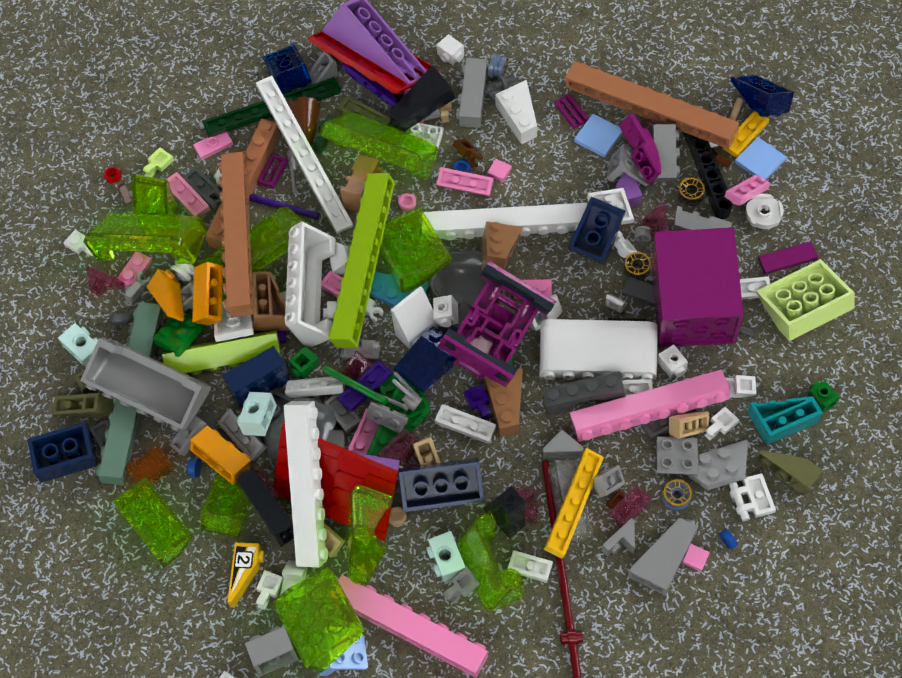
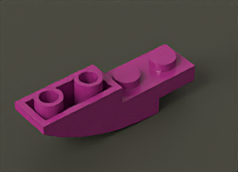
[619,114,661,184]

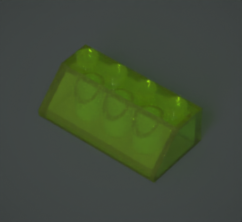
[112,477,193,568]

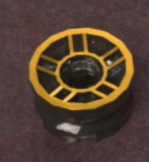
[678,178,705,206]
[624,252,651,281]

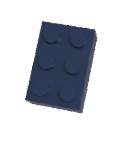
[223,346,290,408]
[27,422,98,483]

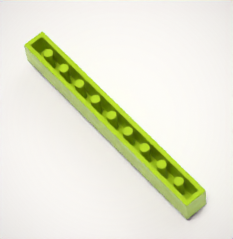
[329,173,395,348]

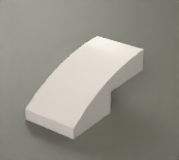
[726,375,756,398]

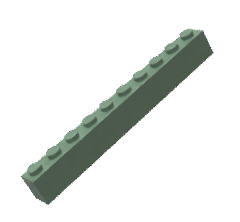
[96,302,163,486]

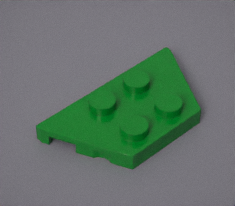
[153,314,207,357]
[379,375,431,442]

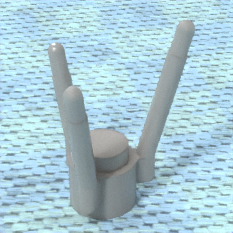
[287,149,299,193]
[378,372,422,412]

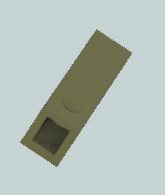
[757,450,823,495]

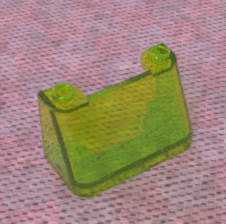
[345,485,393,587]
[457,510,524,611]

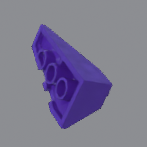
[341,63,398,108]

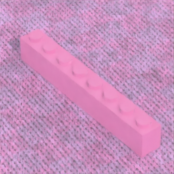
[570,370,730,442]
[329,575,488,678]

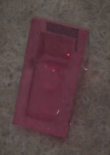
[642,203,666,234]
[86,266,125,297]
[378,428,420,464]
[506,487,538,526]

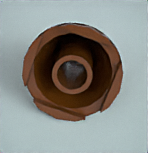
[286,97,320,146]

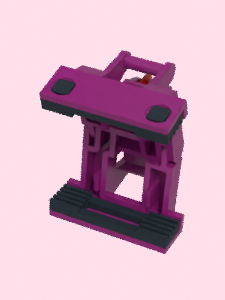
[437,261,557,387]

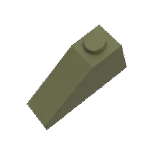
[52,393,113,418]

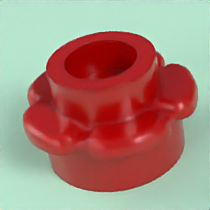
[104,167,122,184]

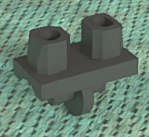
[485,73,518,102]

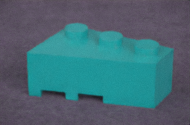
[747,396,823,445]

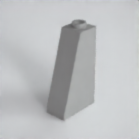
[628,518,698,596]

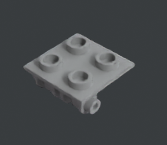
[656,436,698,475]

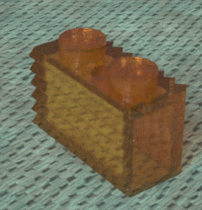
[126,446,175,492]

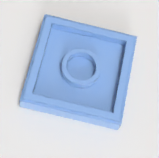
[574,114,623,158]
[735,137,787,180]

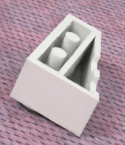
[495,80,537,144]

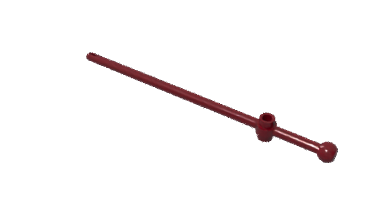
[542,460,583,678]

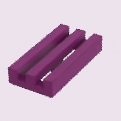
[554,94,589,129]
[257,153,289,190]

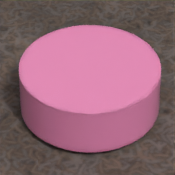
[398,193,416,211]

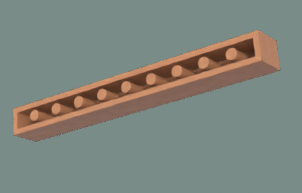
[565,61,739,149]
[218,151,254,318]

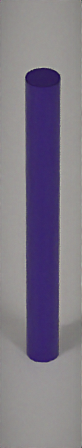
[250,194,320,220]

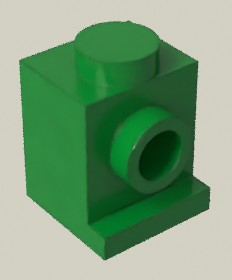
[289,346,321,379]
[807,381,841,413]

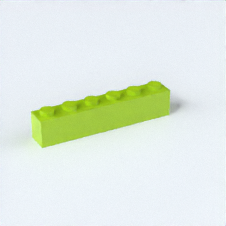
[162,330,281,375]

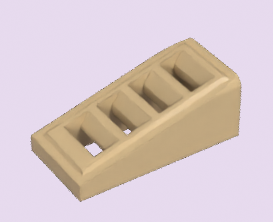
[669,411,709,439]

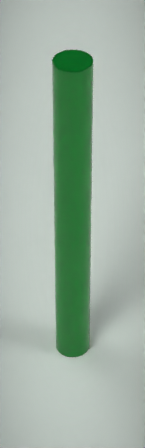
[323,365,388,406]

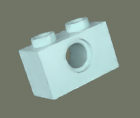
[58,323,98,368]
[237,392,277,436]
[426,531,466,582]

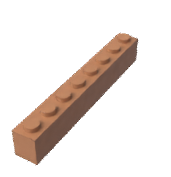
[205,118,281,251]

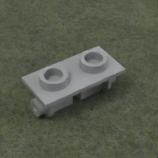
[340,340,381,359]
[365,402,409,434]

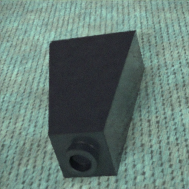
[389,66,455,133]
[236,468,294,547]
[483,486,525,539]

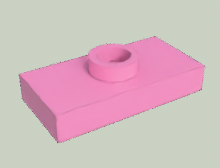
[193,132,233,160]

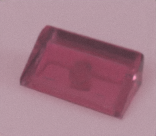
[609,486,652,528]

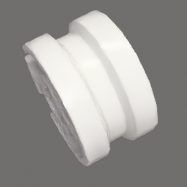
[169,258,194,285]

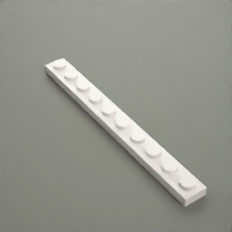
[256,76,353,234]

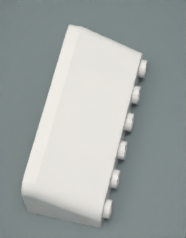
[285,222,335,348]
[539,319,658,381]

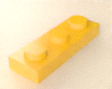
[722,110,770,158]

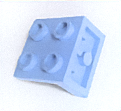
[315,627,368,676]

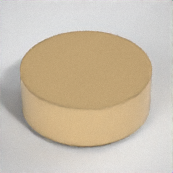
[389,506,407,527]

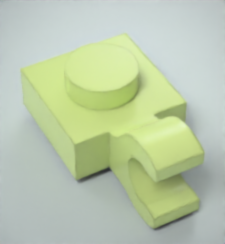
[143,148,174,179]

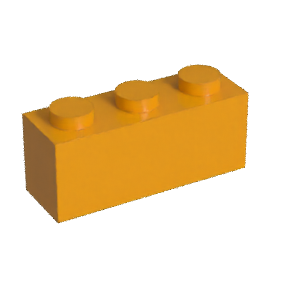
[192,262,223,326]
[190,425,251,485]

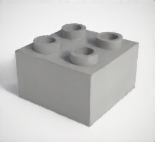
[245,626,299,677]

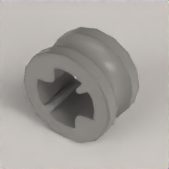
[635,226,652,242]

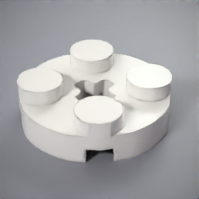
[745,194,784,229]

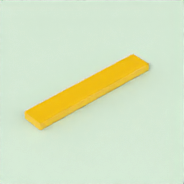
[544,448,604,559]

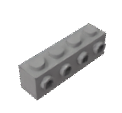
[456,58,488,128]

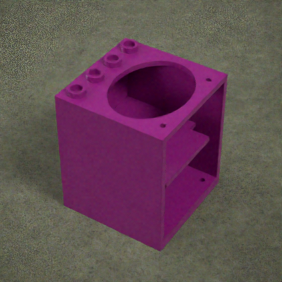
[651,227,744,347]

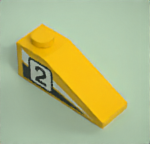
[227,542,265,608]

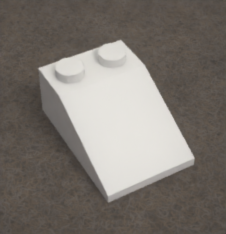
[391,286,439,350]

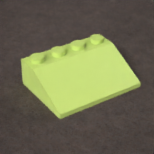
[756,259,855,341]

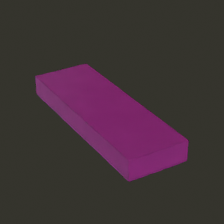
[758,242,818,274]

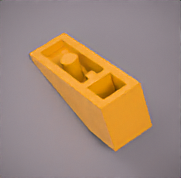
[146,269,184,322]

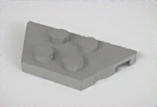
[688,440,748,491]

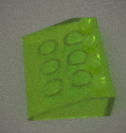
[379,208,452,294]
[272,567,366,672]

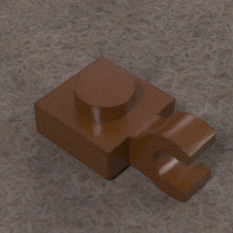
[452,139,483,167]

